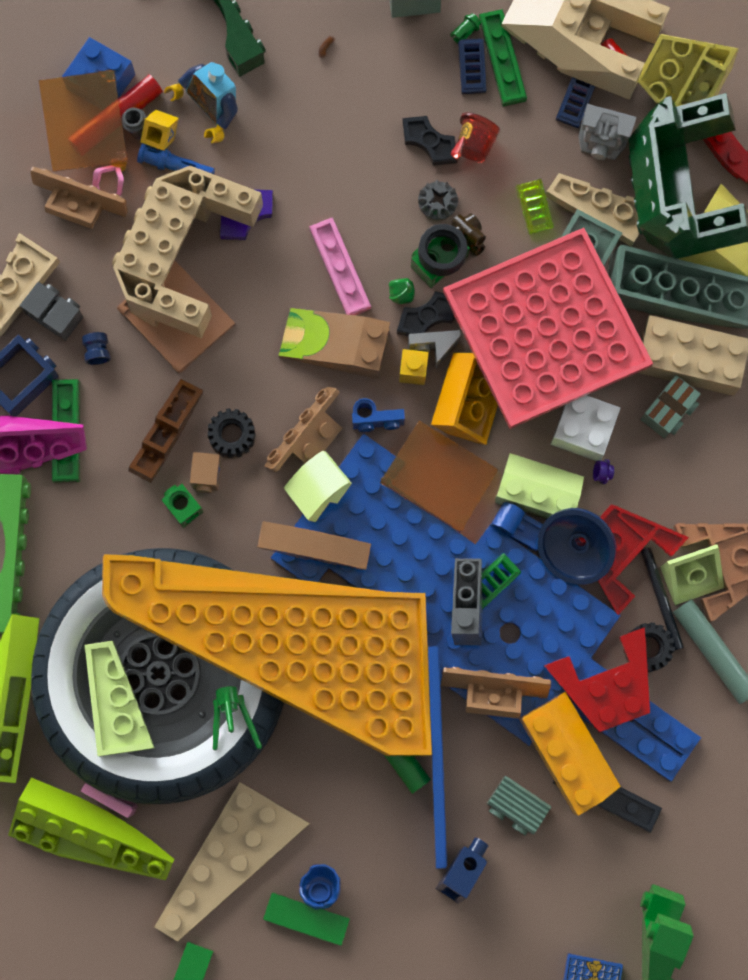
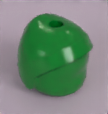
[389,278,415,305]

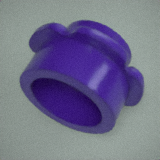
[593,459,614,484]

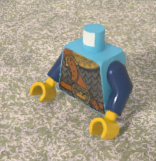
[164,62,238,144]

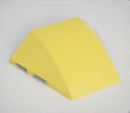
[638,34,739,107]
[679,184,748,277]

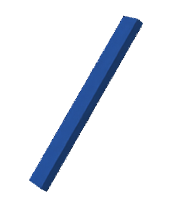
[428,646,447,868]

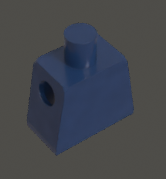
[435,837,489,904]

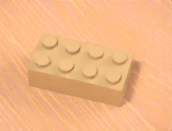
[638,315,748,396]

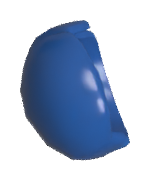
[299,864,341,910]

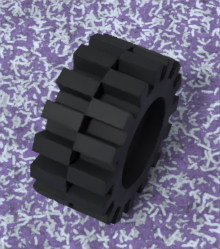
[207,408,256,458]
[626,622,675,672]

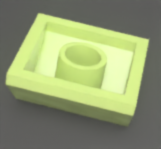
[660,544,724,605]

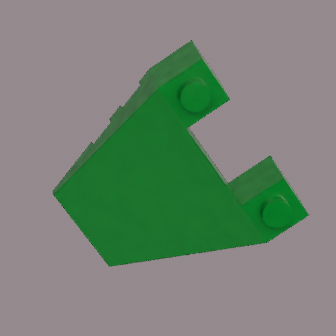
[640,884,694,980]

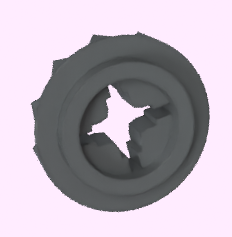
[418,180,458,220]

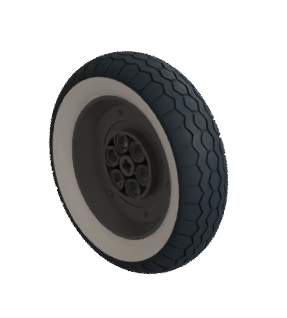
[31,548,284,804]

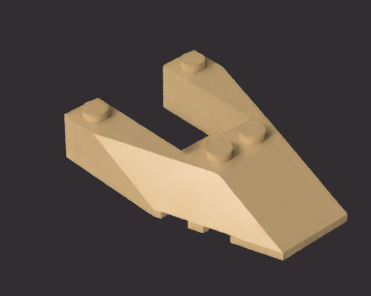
[501,0,670,100]

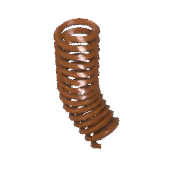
[319,36,335,58]

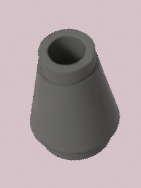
[121,108,146,139]

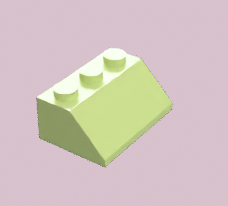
[495,453,584,519]

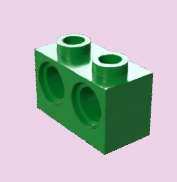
[411,237,470,288]

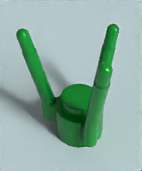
[212,686,262,751]

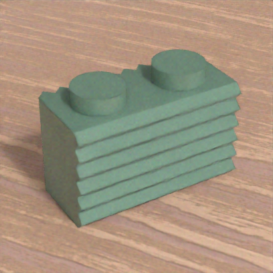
[486,776,551,836]

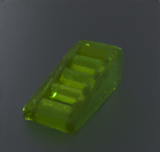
[515,179,554,234]

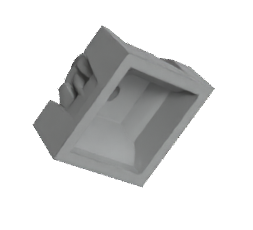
[578,104,637,160]

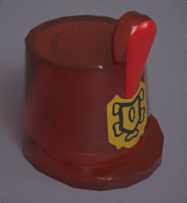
[451,112,500,162]

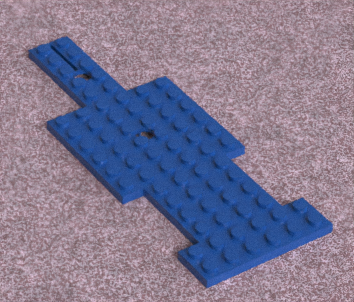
[271,433,701,782]

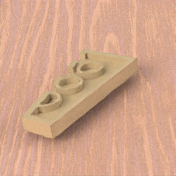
[545,173,639,247]
[0,233,60,338]

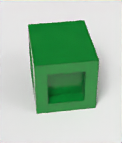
[161,484,204,528]

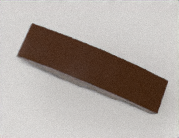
[128,379,203,483]

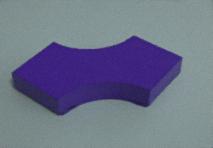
[220,189,273,240]

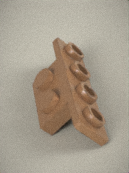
[30,167,128,229]
[264,387,342,472]
[441,667,551,719]

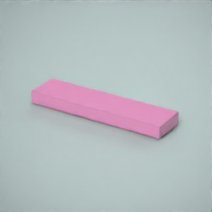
[309,217,371,316]

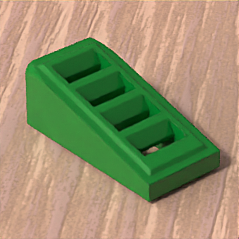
[482,553,521,609]

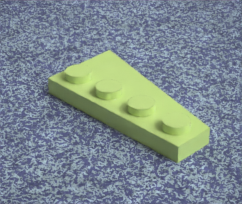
[85,641,155,757]

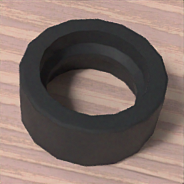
[418,224,468,276]

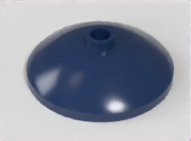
[538,508,616,585]

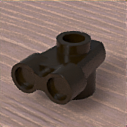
[452,213,486,256]

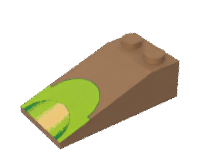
[279,308,390,379]

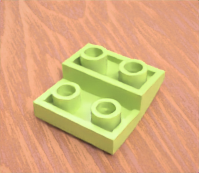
[284,451,352,522]

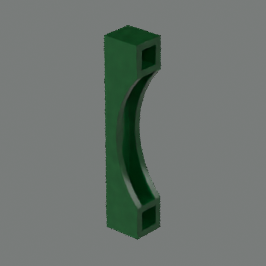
[212,0,266,77]

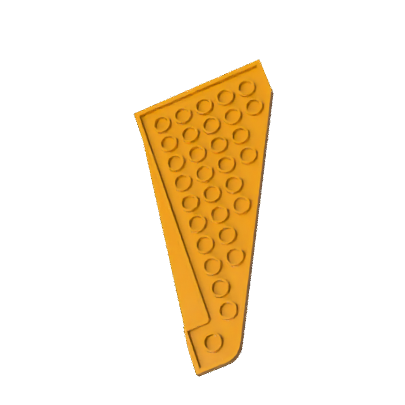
[102,554,432,756]

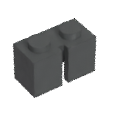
[19,282,83,341]

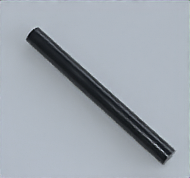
[641,547,684,651]

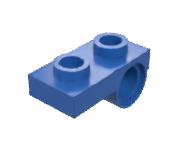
[352,398,405,432]
[490,502,543,552]

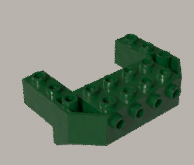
[628,93,748,259]

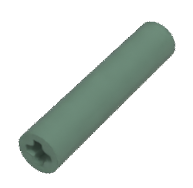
[672,599,748,704]

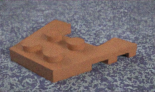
[673,523,748,622]

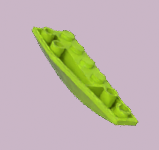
[0,614,39,783]
[8,777,174,880]

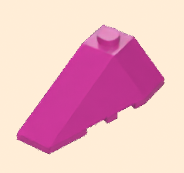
[0,416,87,475]

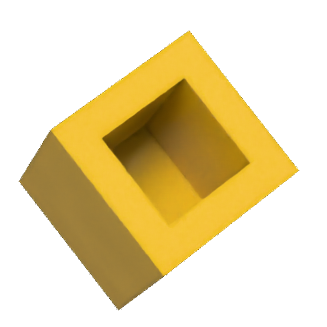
[140,110,179,151]
[399,349,429,385]

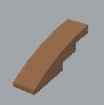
[257,521,371,570]

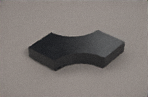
[402,116,458,166]
[396,291,455,337]

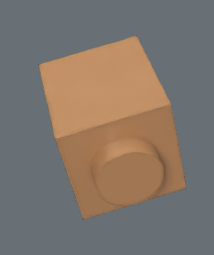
[190,452,221,494]

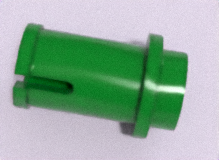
[450,13,481,44]

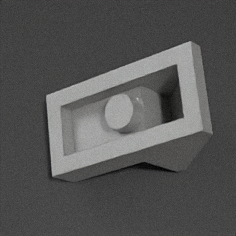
[408,330,461,368]

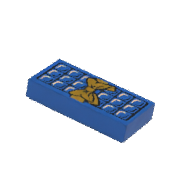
[563,953,623,980]

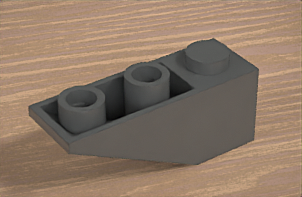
[451,558,482,645]

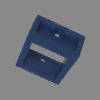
[0,334,59,417]

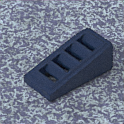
[458,39,486,94]
[555,77,596,128]

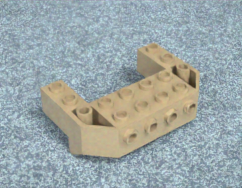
[112,166,263,338]

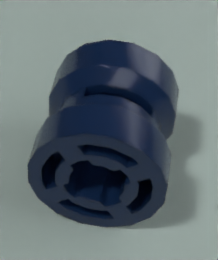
[82,332,111,365]

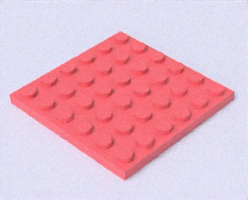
[443,228,653,429]

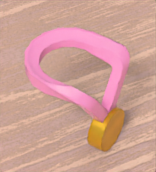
[92,159,127,196]

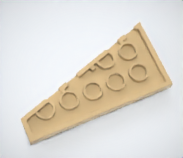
[155,782,310,941]

